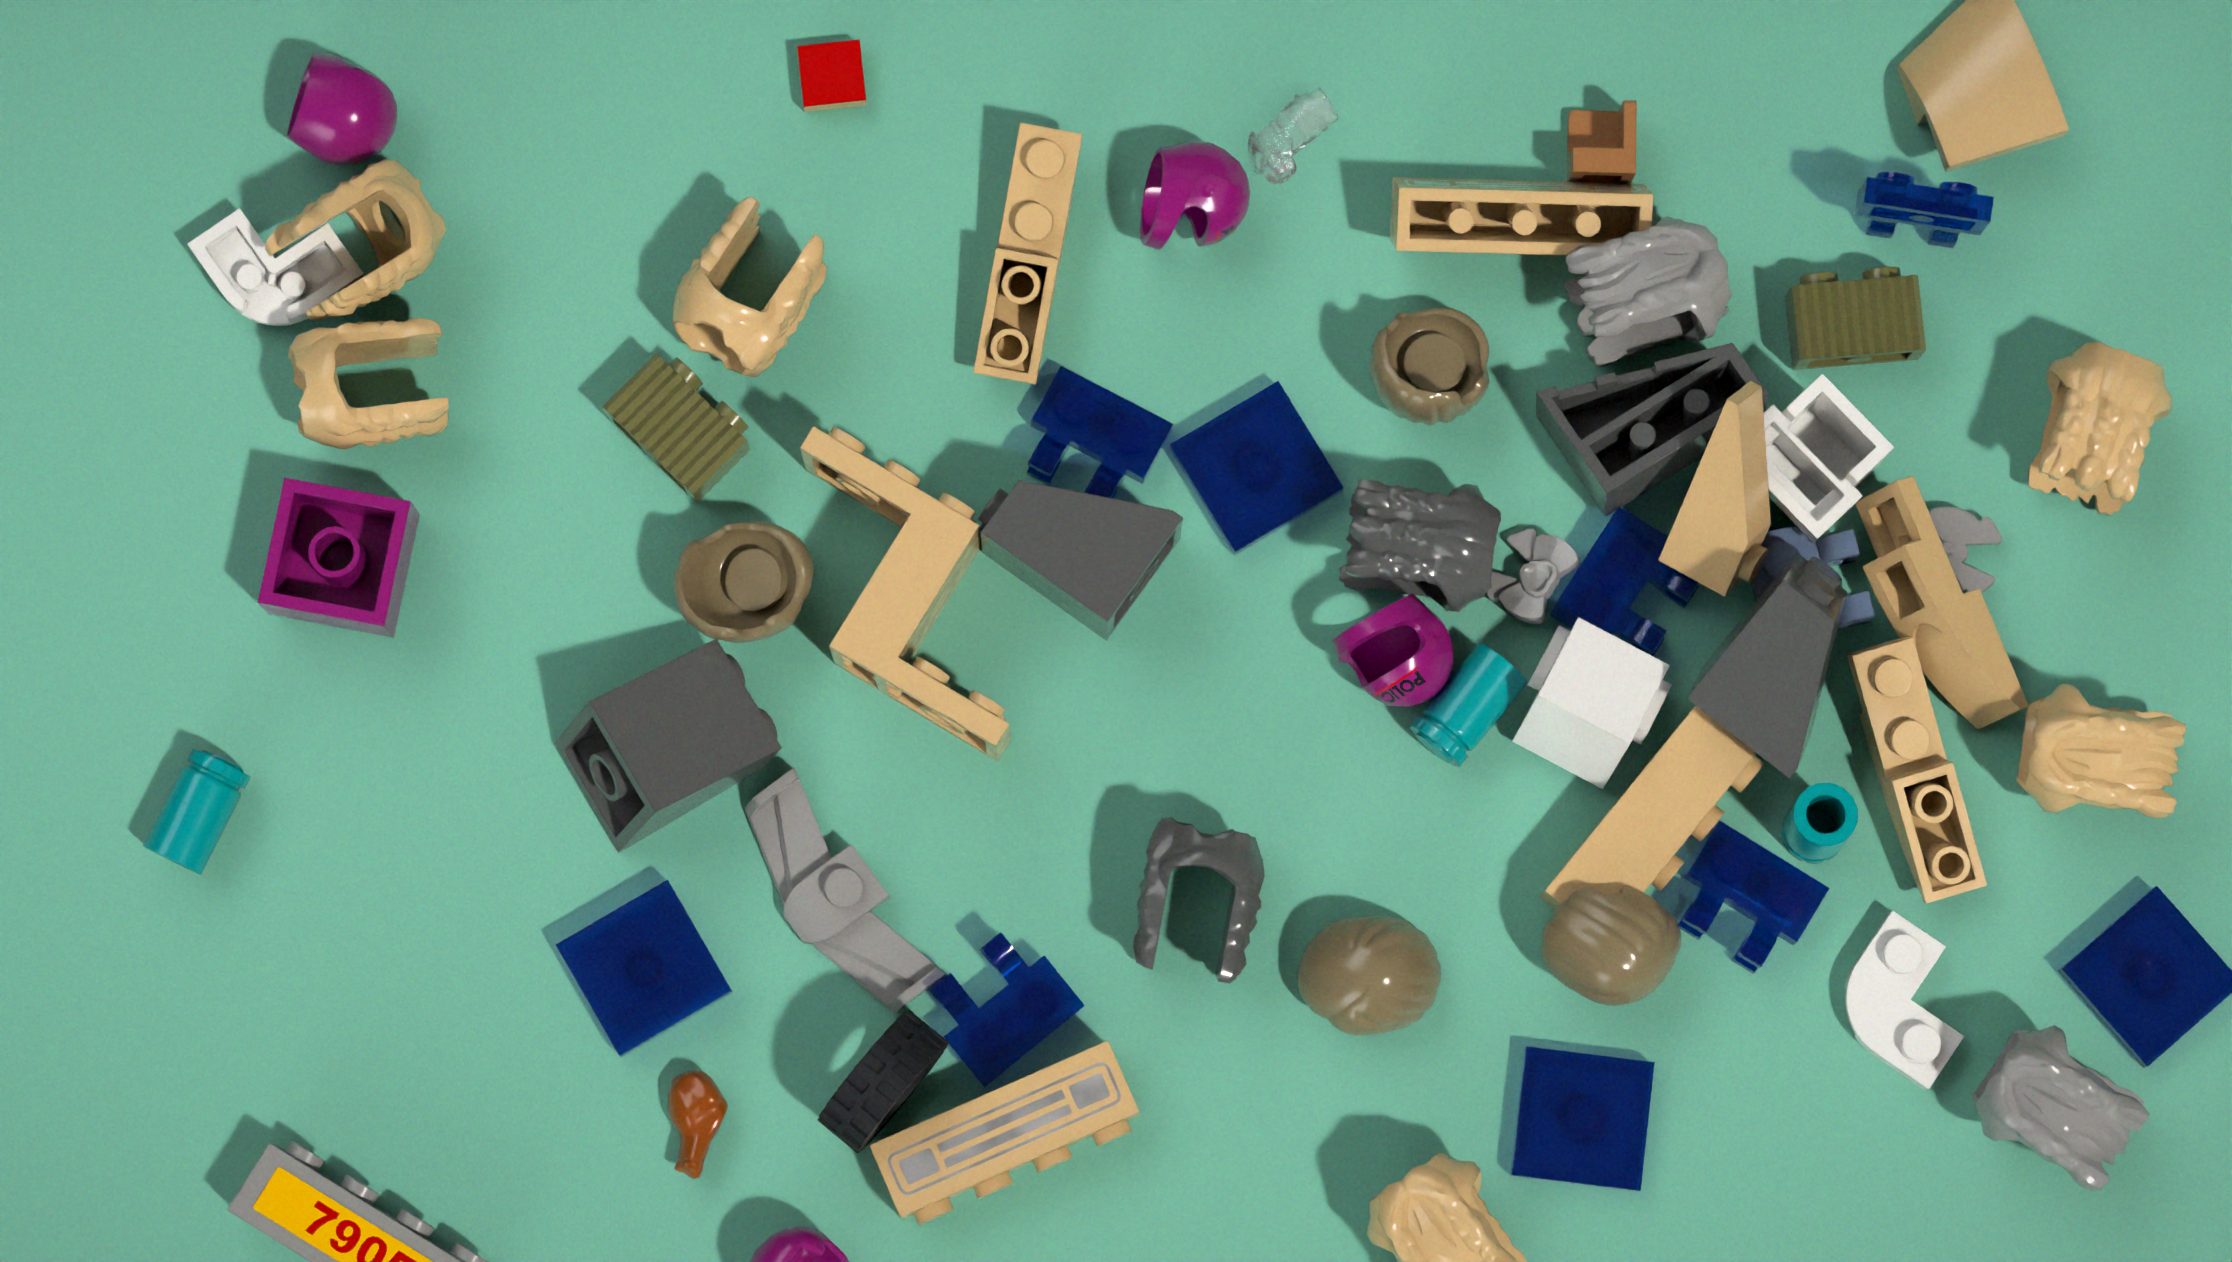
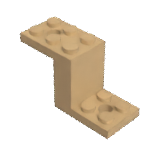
[800,426,1011,762]

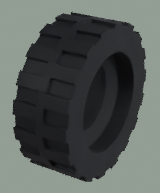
[817,1009,949,1154]

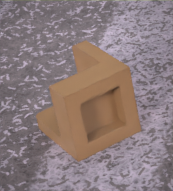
[1567,100,1637,183]

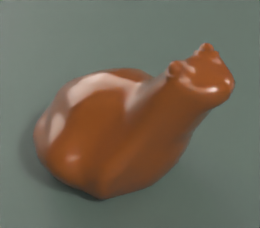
[668,1070,728,1179]

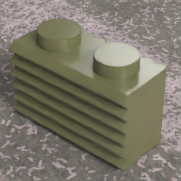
[1785,267,1926,370]
[602,353,750,503]

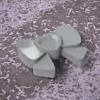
[1929,506,2002,593]
[1487,529,1581,625]

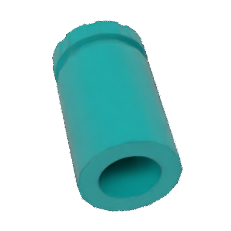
[1410,643,1528,767]
[143,748,251,875]
[1781,783,1858,864]

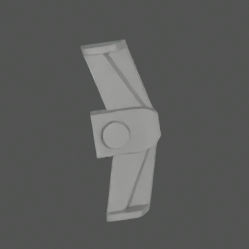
[744,768,947,1014]

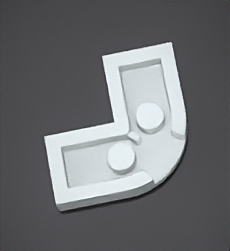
[187,208,365,326]
[1844,910,1964,1091]

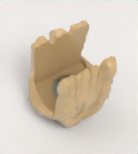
[265,159,446,320]
[672,197,827,377]
[288,318,449,450]
[2028,342,2173,516]
[2016,684,2186,818]
[1367,1153,1527,1262]

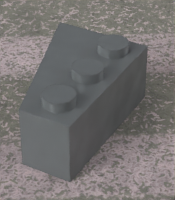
[1536,343,1768,517]

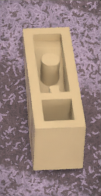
[1658,381,1771,597]

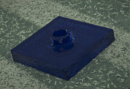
[1169,381,1344,556]
[556,880,733,1057]
[2057,886,2232,1068]
[1510,1046,1655,1192]

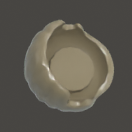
[1370,308,1489,426]
[673,522,814,643]
[1541,887,1681,1006]
[1297,915,1441,1035]

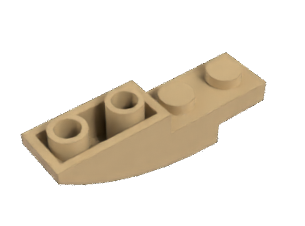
[973,122,1083,384]
[1855,476,2029,729]
[1847,636,1987,904]

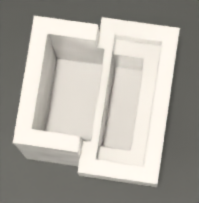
[1764,374,1894,543]
[1512,617,1672,789]

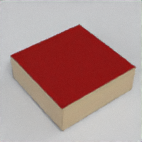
[797,39,867,112]

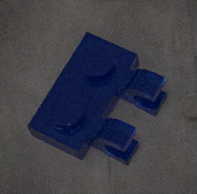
[1854,172,1994,248]
[1027,366,1173,499]
[1550,506,1699,657]
[1678,821,1829,974]
[930,932,1085,1087]

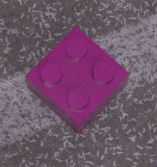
[257,478,420,638]

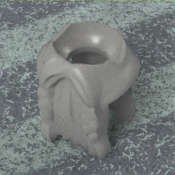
[1564,216,1732,367]
[1972,1025,2150,1191]

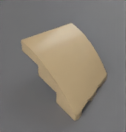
[1897,0,2069,172]

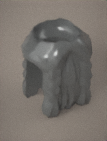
[1339,480,1501,612]
[1133,817,1265,984]

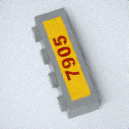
[227,1140,489,1262]

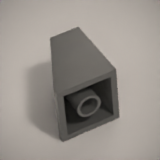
[978,480,1183,641]
[1687,552,1847,778]
[554,639,782,853]

